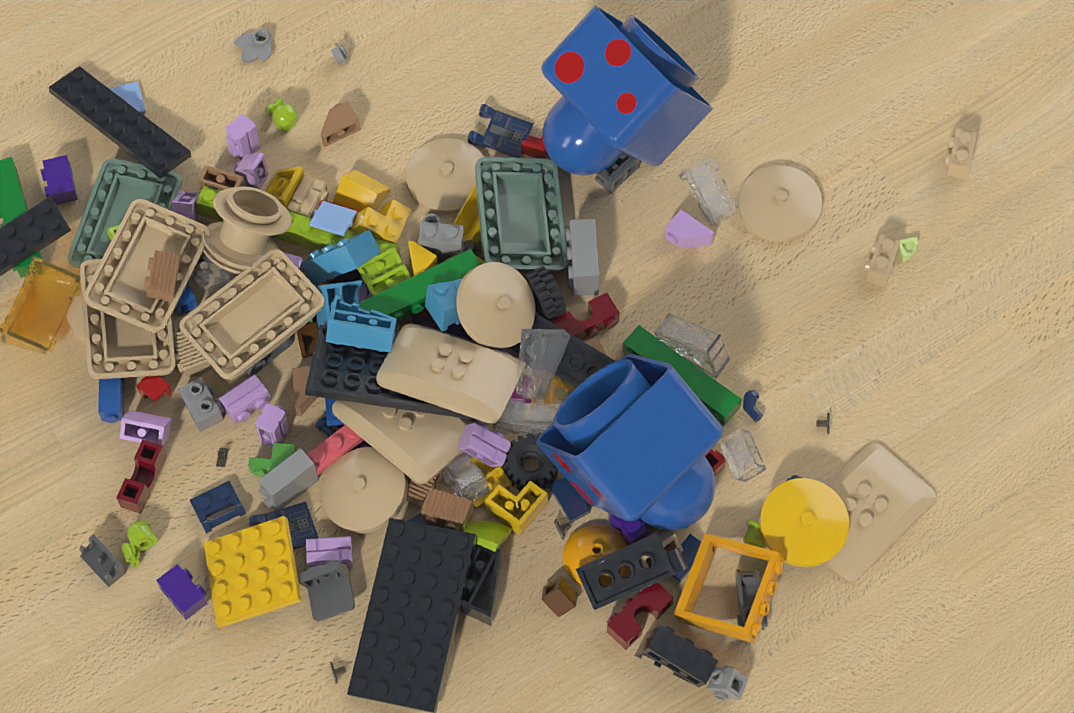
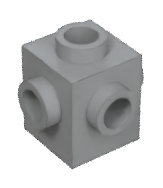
[707,666,748,701]

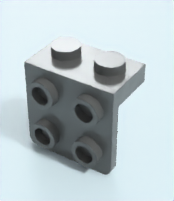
[297,560,355,622]

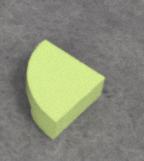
[898,236,918,262]

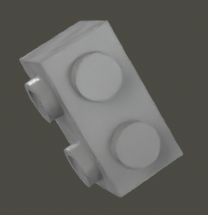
[178,378,224,432]

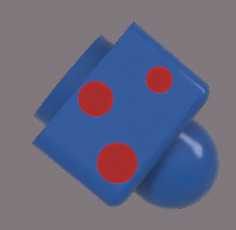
[541,5,713,176]
[536,354,723,530]

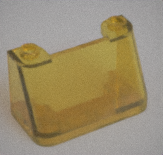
[0,256,81,354]

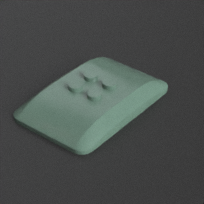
[475,157,568,272]
[68,158,182,269]

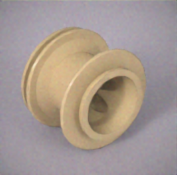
[202,187,292,274]

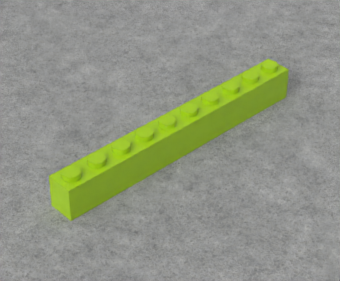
[196,185,401,258]

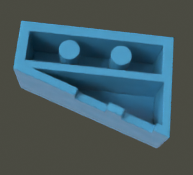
[301,230,381,285]
[425,279,462,332]
[315,281,362,330]
[326,295,396,353]

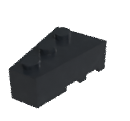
[460,545,501,626]
[634,625,718,687]

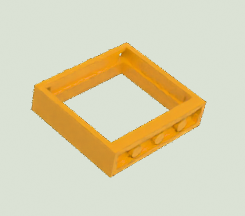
[673,533,784,643]

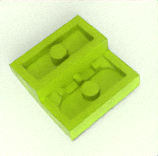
[357,247,411,296]
[462,521,512,552]

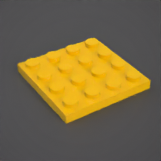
[204,516,302,628]

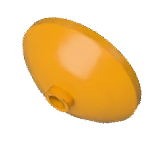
[563,524,628,587]

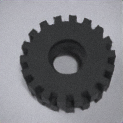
[523,266,567,322]
[504,434,558,491]

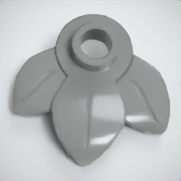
[234,29,272,63]

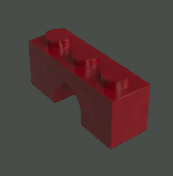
[551,292,620,340]
[116,439,167,514]
[607,582,674,650]

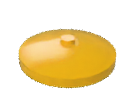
[759,478,849,568]

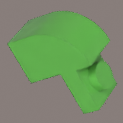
[248,443,297,477]

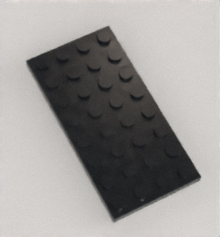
[305,325,481,421]
[347,518,477,713]

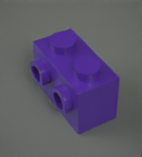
[40,155,78,205]
[156,564,207,620]

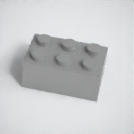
[566,219,599,296]

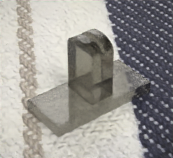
[816,413,830,434]
[216,448,228,467]
[554,519,572,540]
[330,662,346,684]

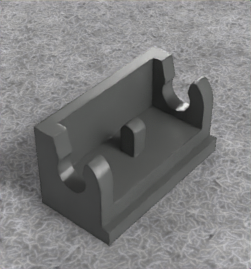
[595,153,640,194]
[79,534,126,587]

